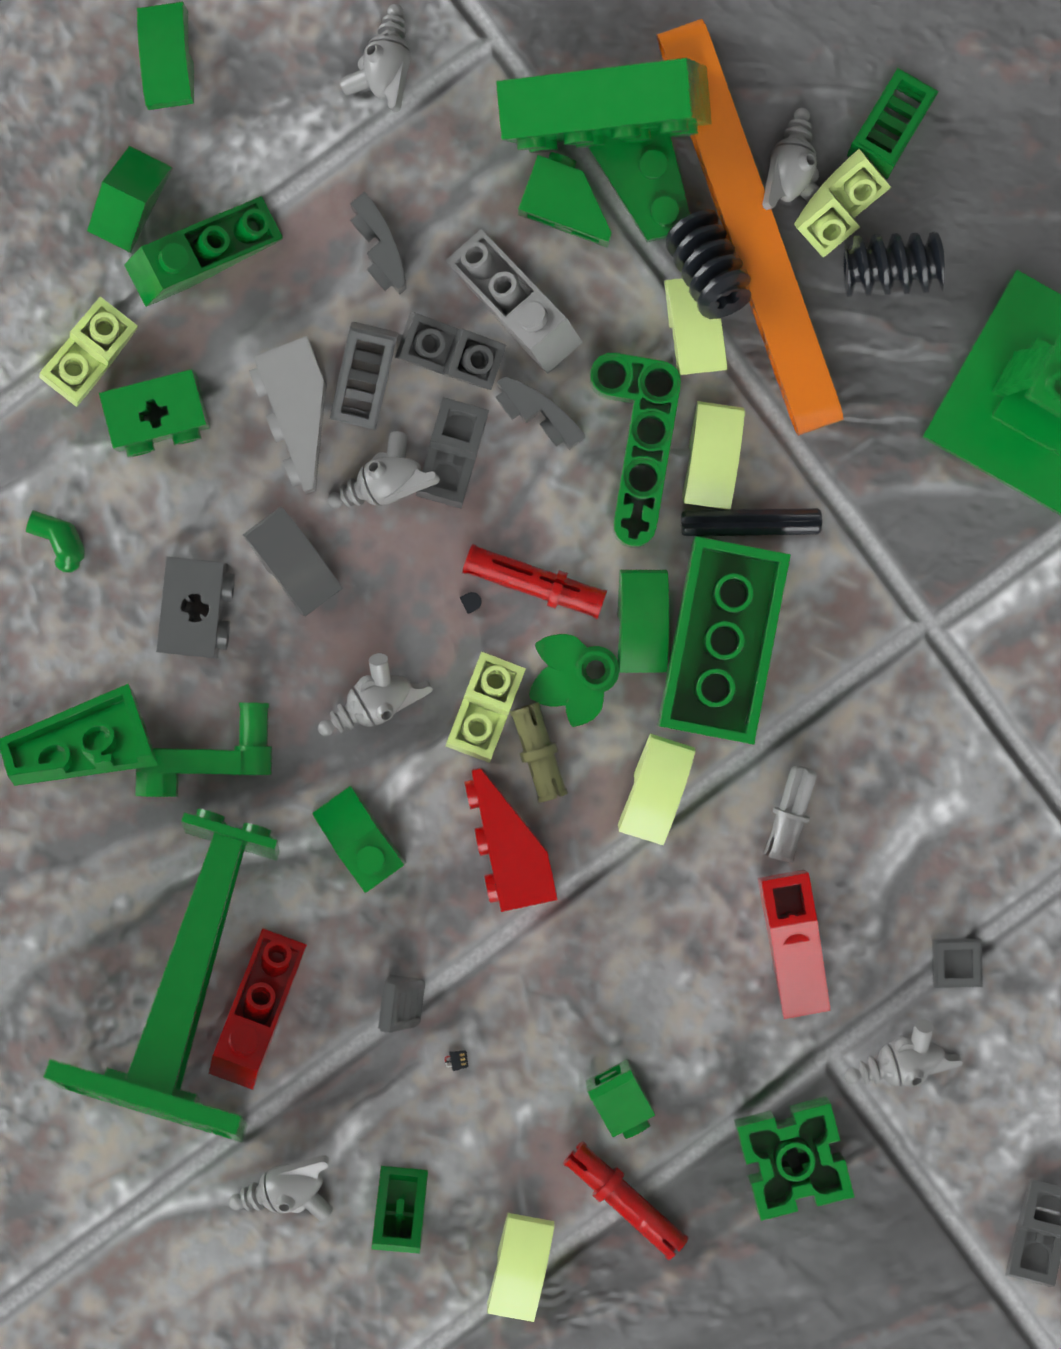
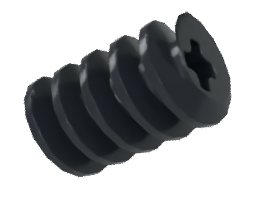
[666,209,752,319]
[843,232,945,297]

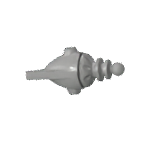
[340,4,411,112]
[763,108,820,210]
[328,431,440,508]
[318,653,433,736]
[844,1019,963,1086]
[229,1155,333,1221]

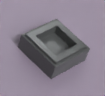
[932,938,983,988]

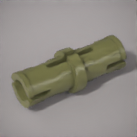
[510,702,568,802]

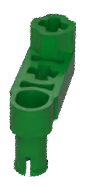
[135,702,272,797]

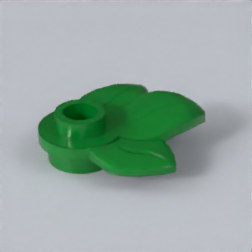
[529,634,620,727]

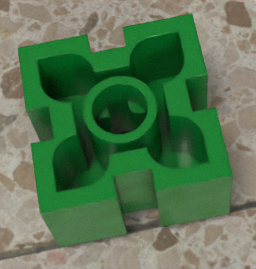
[734,1096,855,1221]

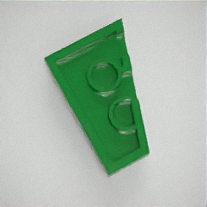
[587,130,690,243]
[0,684,158,786]

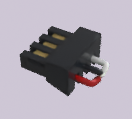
[445,1050,469,1071]

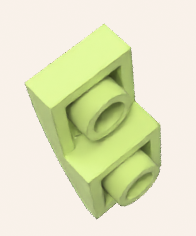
[794,149,891,258]
[664,278,728,375]
[39,297,138,407]
[682,401,745,510]
[445,651,526,763]
[618,733,696,846]
[487,1213,554,1322]

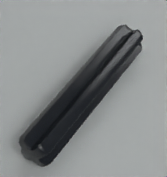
[681,508,822,536]

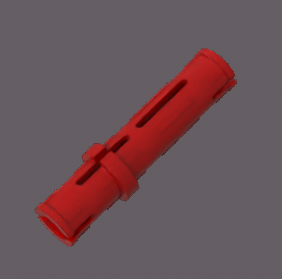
[462,544,608,620]
[563,1141,689,1260]

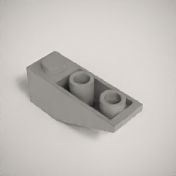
[446,229,583,374]
[249,336,327,494]

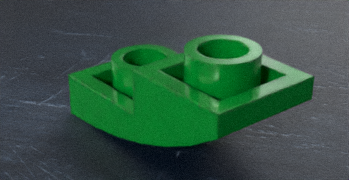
[137,2,194,110]
[617,570,669,673]

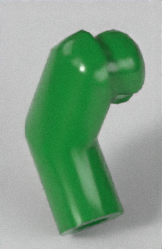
[26,510,85,573]

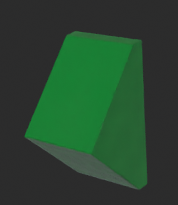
[87,146,173,253]
[371,1166,428,1254]

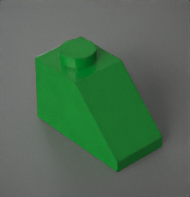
[518,152,612,248]
[312,785,406,894]
[586,1059,656,1139]

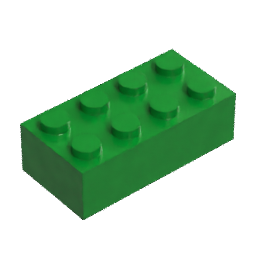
[496,58,712,153]
[657,536,791,745]

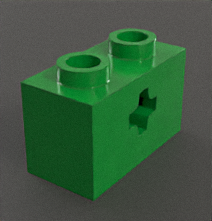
[99,369,211,457]

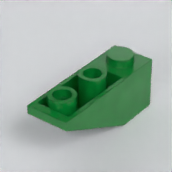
[124,196,283,307]

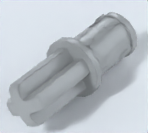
[764,766,817,863]

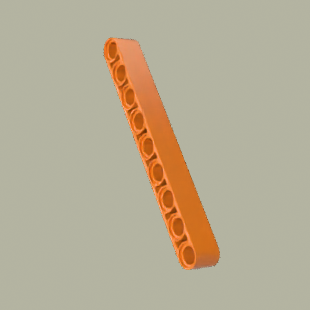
[656,19,844,436]

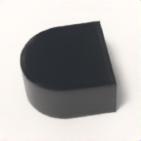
[459,592,482,614]

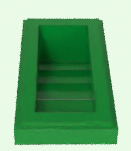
[847,68,939,179]

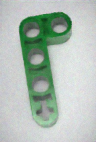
[590,353,681,548]

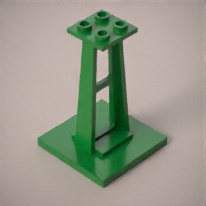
[921,270,1061,516]
[43,808,280,1143]

